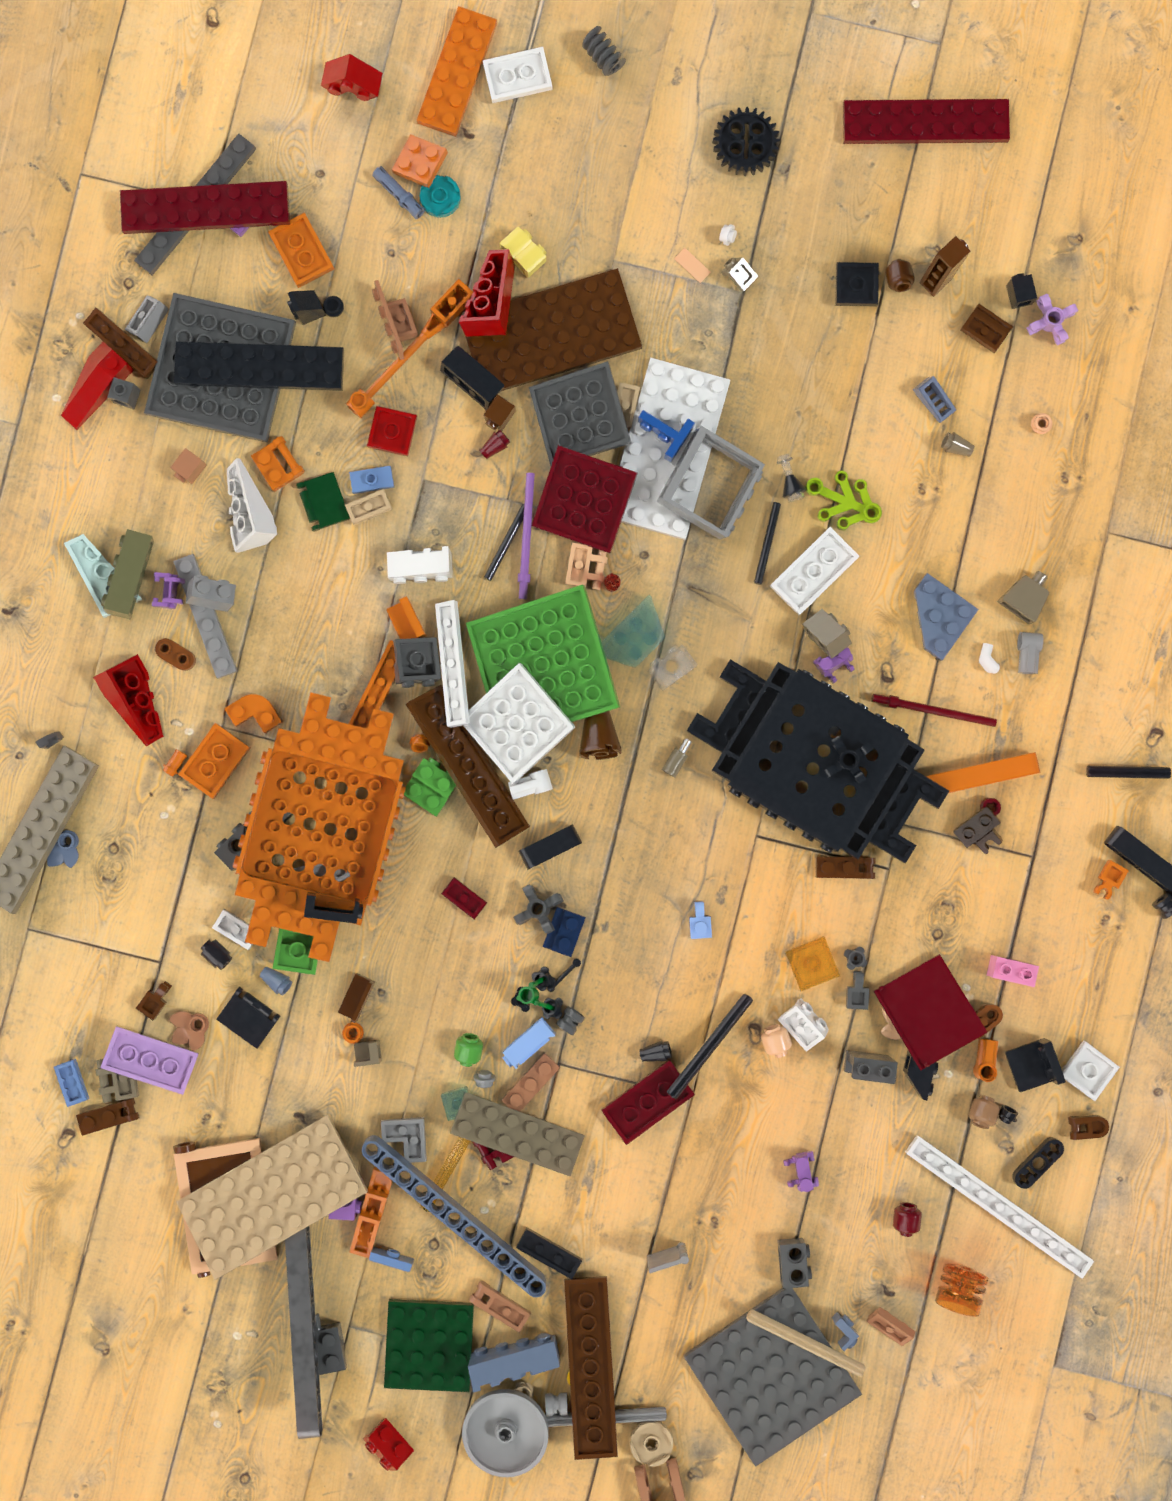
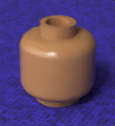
[969,1095,1000,1129]

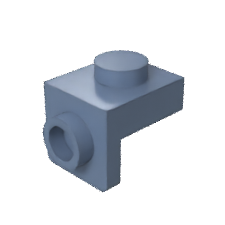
[832,1311,859,1351]

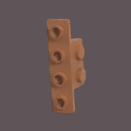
[372,280,418,360]

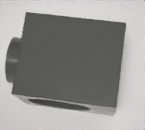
[108,377,141,410]

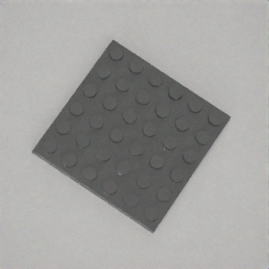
[144,293,296,442]
[684,1288,862,1467]

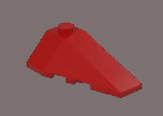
[61,342,134,430]
[93,654,164,746]

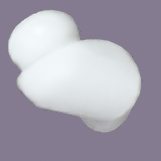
[979,643,1000,674]

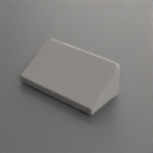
[125,295,169,343]

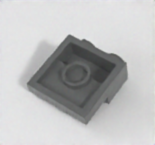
[393,637,441,688]

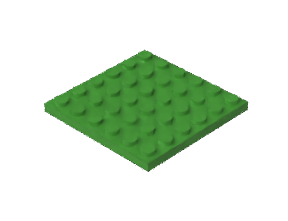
[466,584,620,722]

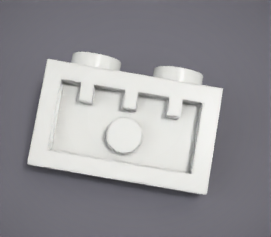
[778,998,829,1052]

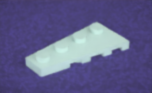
[64,534,142,618]

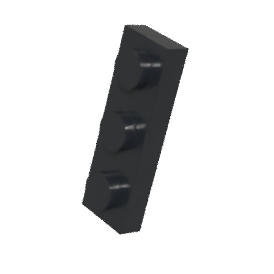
[516,1227,582,1279]

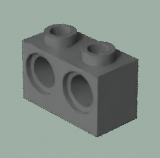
[777,1238,812,1289]

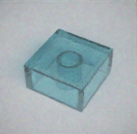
[441,1086,469,1121]

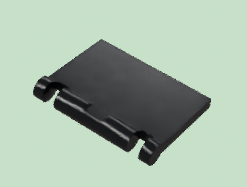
[216,987,281,1049]

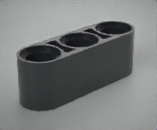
[518,824,582,870]

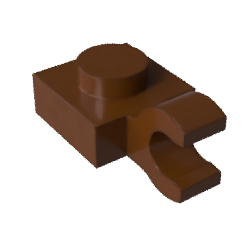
[136,981,172,1021]

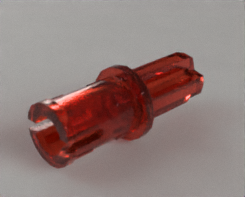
[604,573,621,592]

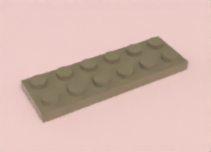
[450,1092,585,1176]

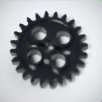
[712,107,780,176]

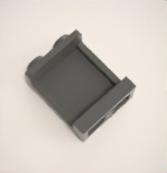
[844,1050,898,1084]

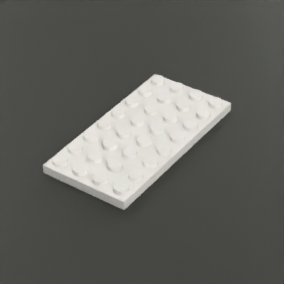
[620,357,730,540]

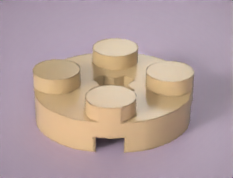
[630,1421,673,1467]

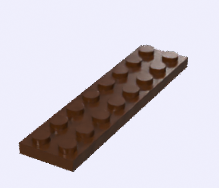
[406,685,530,848]
[564,1276,618,1460]

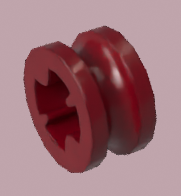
[980,798,1001,816]

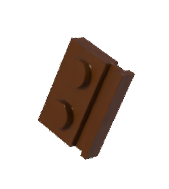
[960,304,1013,353]

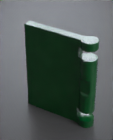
[296,472,350,532]

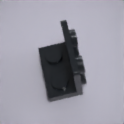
[1005,1038,1066,1092]

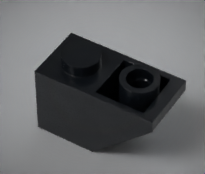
[287,290,326,325]
[903,1051,938,1101]

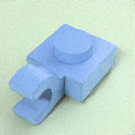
[689,901,712,939]

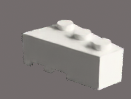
[387,546,453,584]

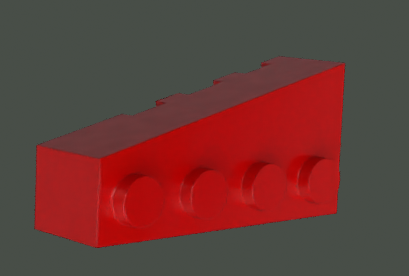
[459,249,515,337]

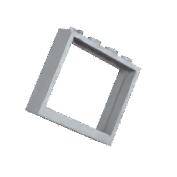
[657,426,765,540]

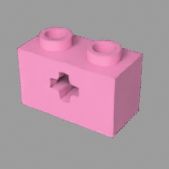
[987,955,1039,987]

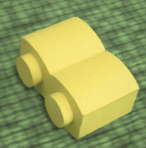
[500,227,547,278]

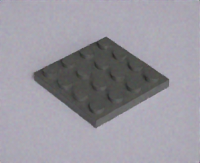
[529,361,632,466]

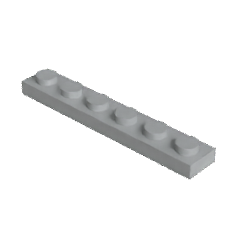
[173,554,238,679]

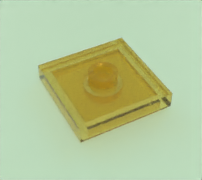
[784,936,840,991]

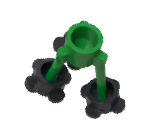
[511,966,563,1019]

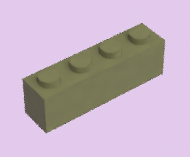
[101,529,154,620]

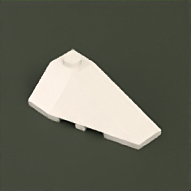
[227,458,277,553]

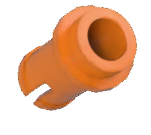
[163,749,187,777]

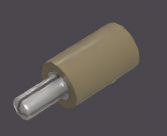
[662,739,692,778]

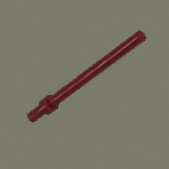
[871,694,997,727]

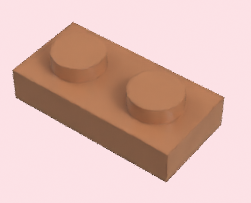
[867,1307,916,1346]

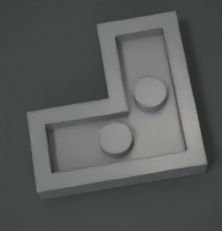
[381,1117,427,1163]

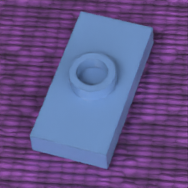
[349,466,395,494]
[54,1059,90,1107]
[369,1247,414,1272]

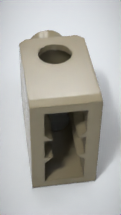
[997,571,1049,625]

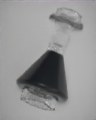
[776,454,807,503]

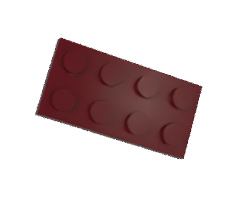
[601,1059,695,1145]

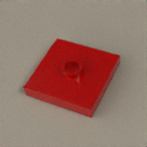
[367,406,418,457]

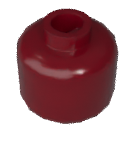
[893,1202,922,1237]

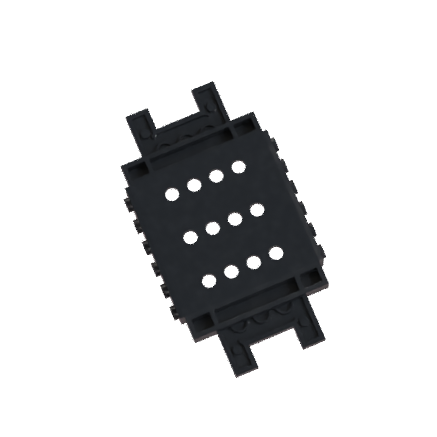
[687,659,949,864]

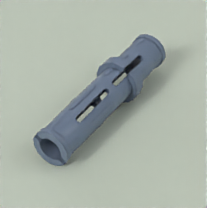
[372,166,425,219]

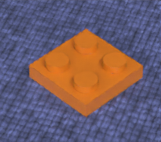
[391,134,448,188]

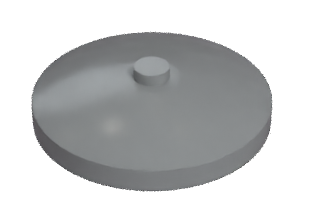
[462,1389,549,1477]

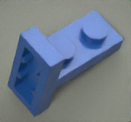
[638,410,695,462]

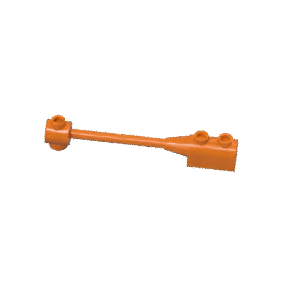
[345,279,473,419]

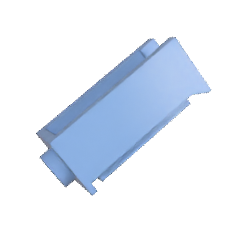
[502,1017,556,1069]

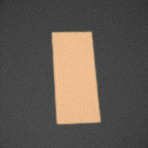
[674,248,711,283]

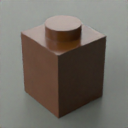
[484,395,516,431]

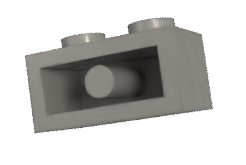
[186,575,236,612]

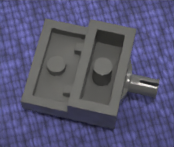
[315,1313,347,1375]

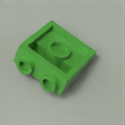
[404,757,457,817]
[272,928,318,975]

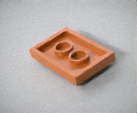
[268,212,334,288]
[178,723,251,799]

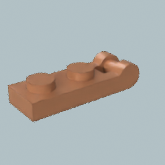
[469,1280,531,1333]

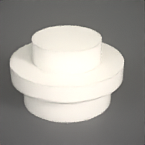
[719,224,737,246]

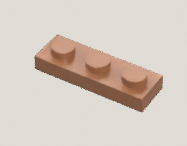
[501,1053,560,1111]

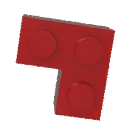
[321,54,383,101]

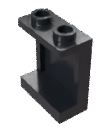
[304,892,363,924]

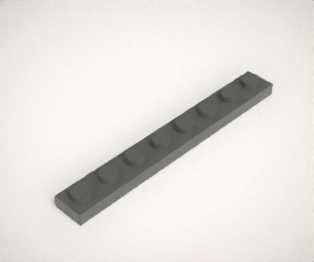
[134,133,256,276]

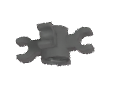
[513,884,564,934]

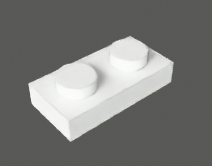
[212,909,253,950]

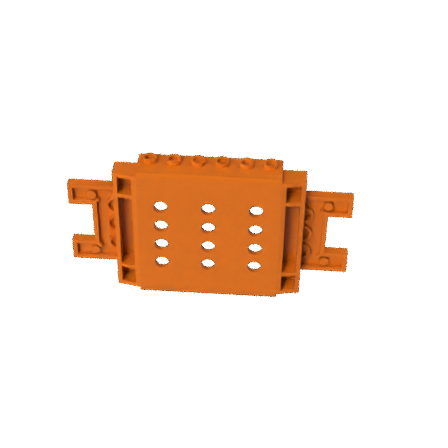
[233,692,406,962]

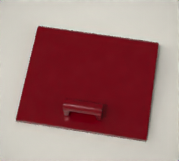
[873,954,988,1071]

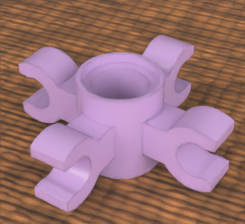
[1026,294,1078,346]

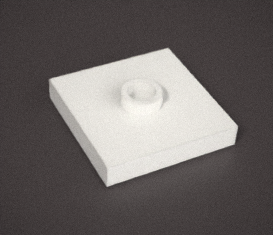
[1062,1040,1120,1101]

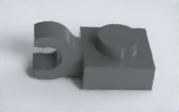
[846,971,869,1010]

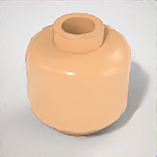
[761,1024,792,1058]

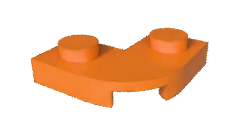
[224,694,283,733]

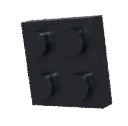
[835,262,879,307]

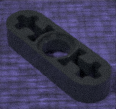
[1012,1137,1064,1189]

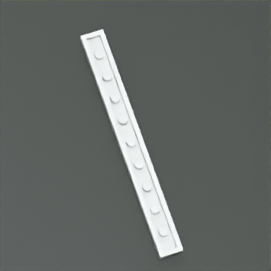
[905,1135,1094,1279]

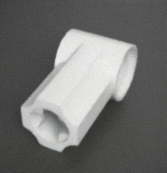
[508,769,553,800]

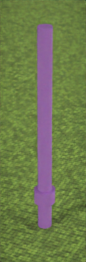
[518,473,535,599]

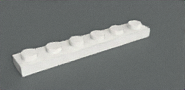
[435,600,470,728]

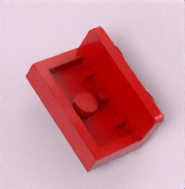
[363,1418,415,1471]

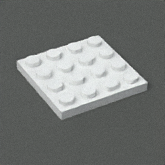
[463,663,575,783]

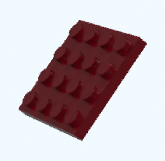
[532,445,638,553]

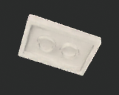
[483,47,553,103]

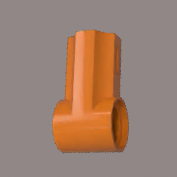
[973,1038,998,1082]

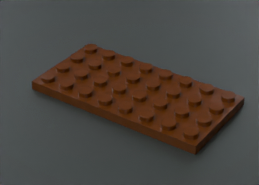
[459,268,642,391]

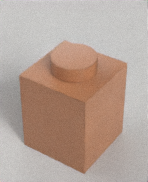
[170,448,207,484]

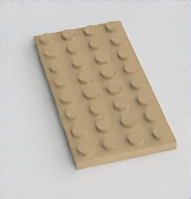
[176,1115,368,1280]

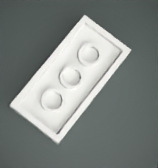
[770,527,860,615]

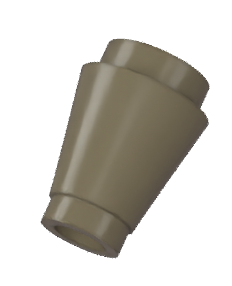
[941,432,975,457]

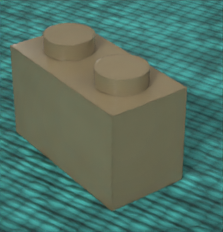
[803,609,852,659]

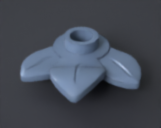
[47,830,79,868]

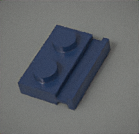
[543,907,586,957]

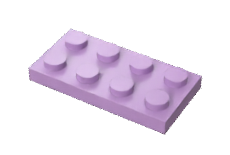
[100,1026,199,1095]

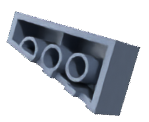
[468,1334,561,1393]

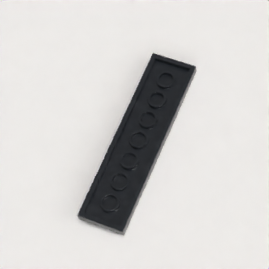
[174,341,344,391]

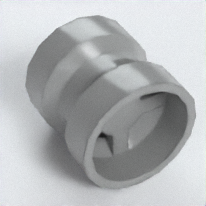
[545,1392,568,1417]

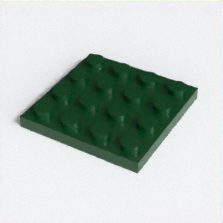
[384,1299,474,1392]

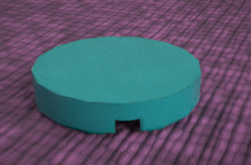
[419,175,461,218]

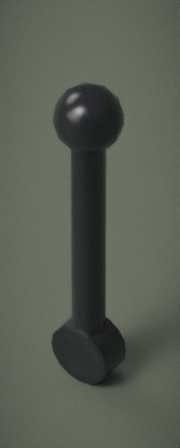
[547,959,581,992]

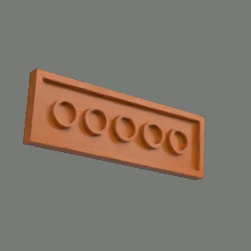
[417,6,497,137]

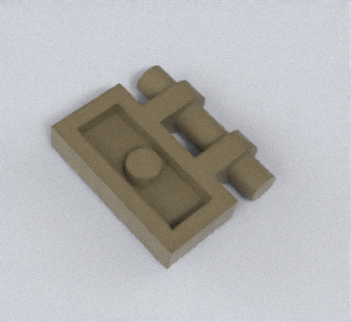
[95,1059,139,1103]

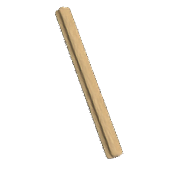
[746,1309,866,1377]

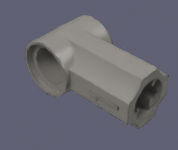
[1017,632,1043,674]

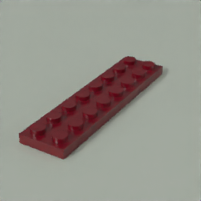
[843,99,1010,144]
[120,181,290,234]

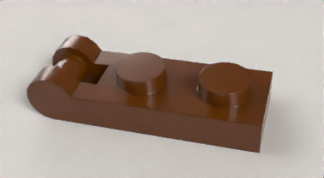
[815,857,876,879]
[76,1098,140,1136]

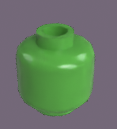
[454,1033,483,1067]

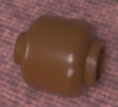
[885,259,915,292]

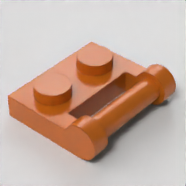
[251,436,305,492]

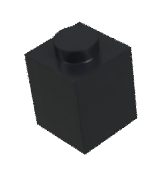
[1006,273,1037,309]

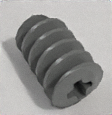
[582,26,626,76]

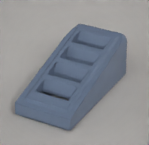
[913,376,956,423]

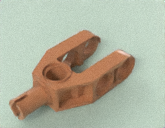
[634,1457,685,1501]

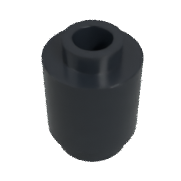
[201,939,233,970]

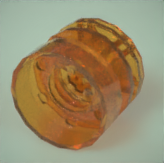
[935,1264,989,1317]

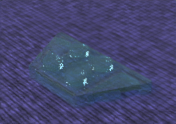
[602,595,665,668]

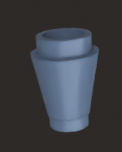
[260,967,292,996]

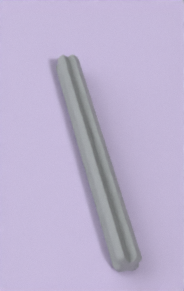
[544,1407,667,1427]

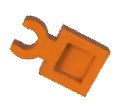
[1094,860,1129,900]

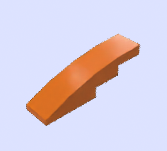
[349,1167,393,1258]

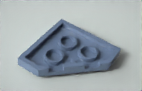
[914,573,979,661]

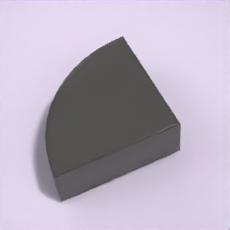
[36,731,64,749]

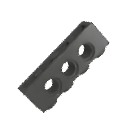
[214,811,293,871]

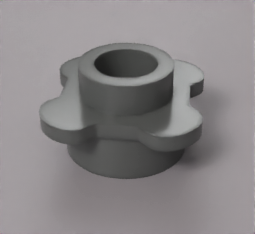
[844,947,867,970]

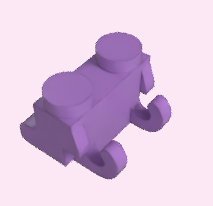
[152,572,185,610]
[813,647,855,683]
[783,1151,819,1192]

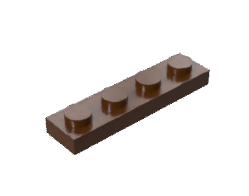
[83,307,158,379]

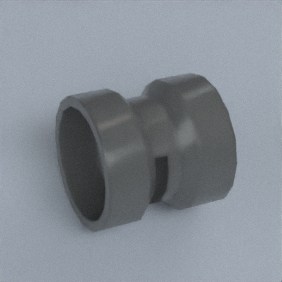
[556,1006,585,1035]

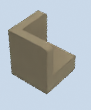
[354,1040,382,1067]

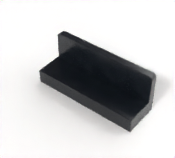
[440,346,504,410]

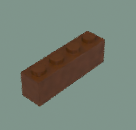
[919,236,971,297]

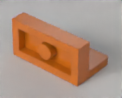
[387,596,426,639]

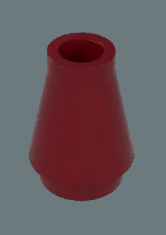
[479,430,510,459]

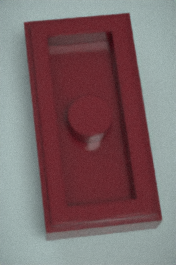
[441,877,488,920]

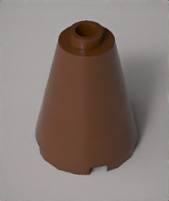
[579,711,622,760]

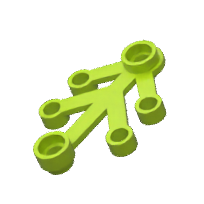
[806,470,882,530]

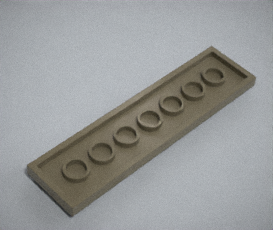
[0,746,99,914]

